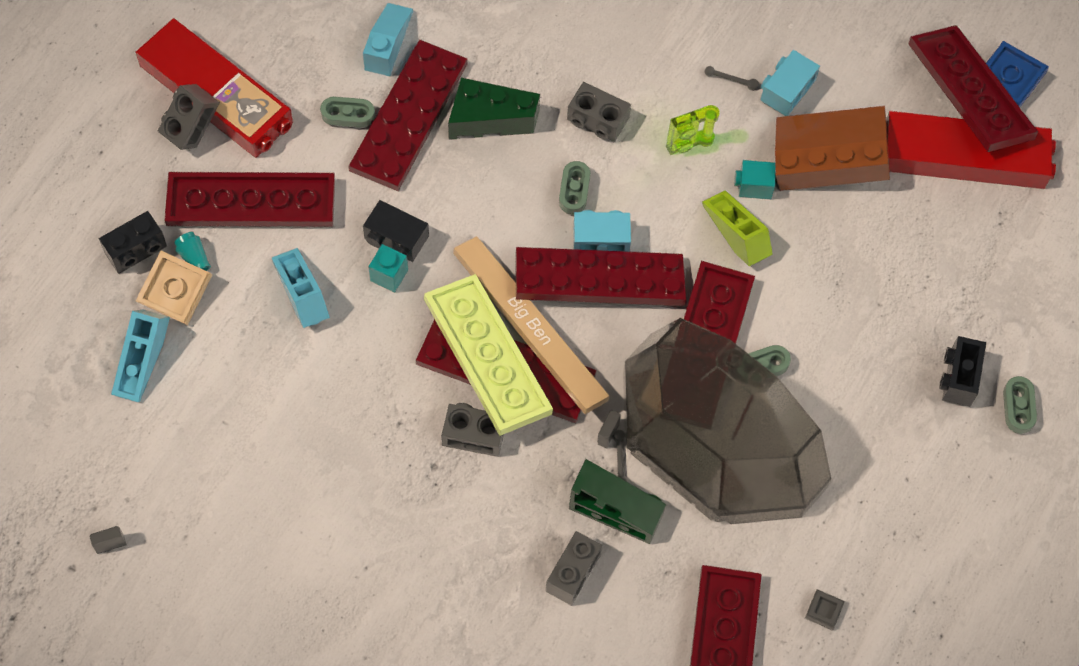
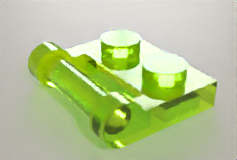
[666,105,720,155]

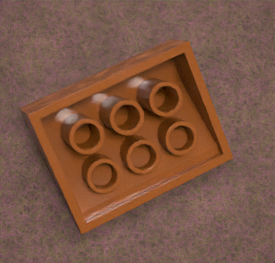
[775,106,890,191]

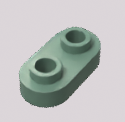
[320,97,375,128]
[559,161,590,214]
[735,345,791,385]
[1003,376,1037,434]

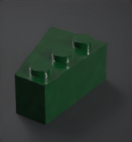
[448,78,540,140]
[569,459,666,544]

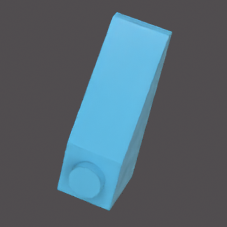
[363,3,413,76]
[272,248,330,328]
[111,309,170,402]

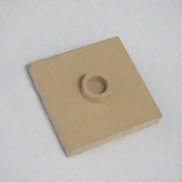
[136,250,212,326]

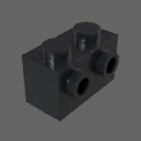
[363,200,429,262]
[98,211,167,274]
[939,336,987,407]

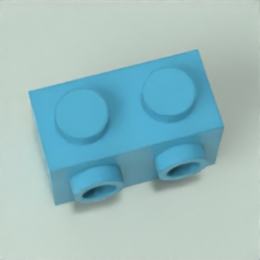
[760,50,820,116]
[573,210,631,252]

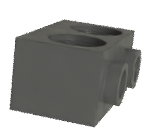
[567,81,631,142]
[158,84,220,150]
[441,403,504,457]
[546,531,602,606]

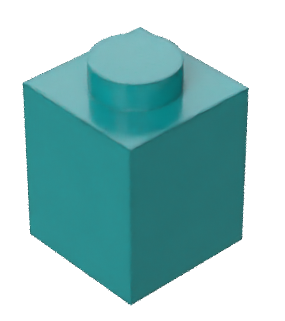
[734,160,776,200]
[368,244,408,293]

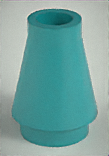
[174,232,211,271]

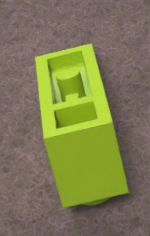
[702,190,773,266]

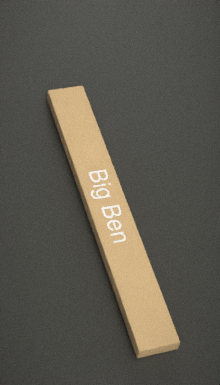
[453,236,609,414]

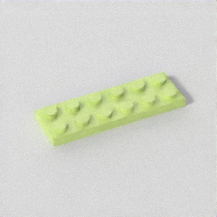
[424,274,553,436]

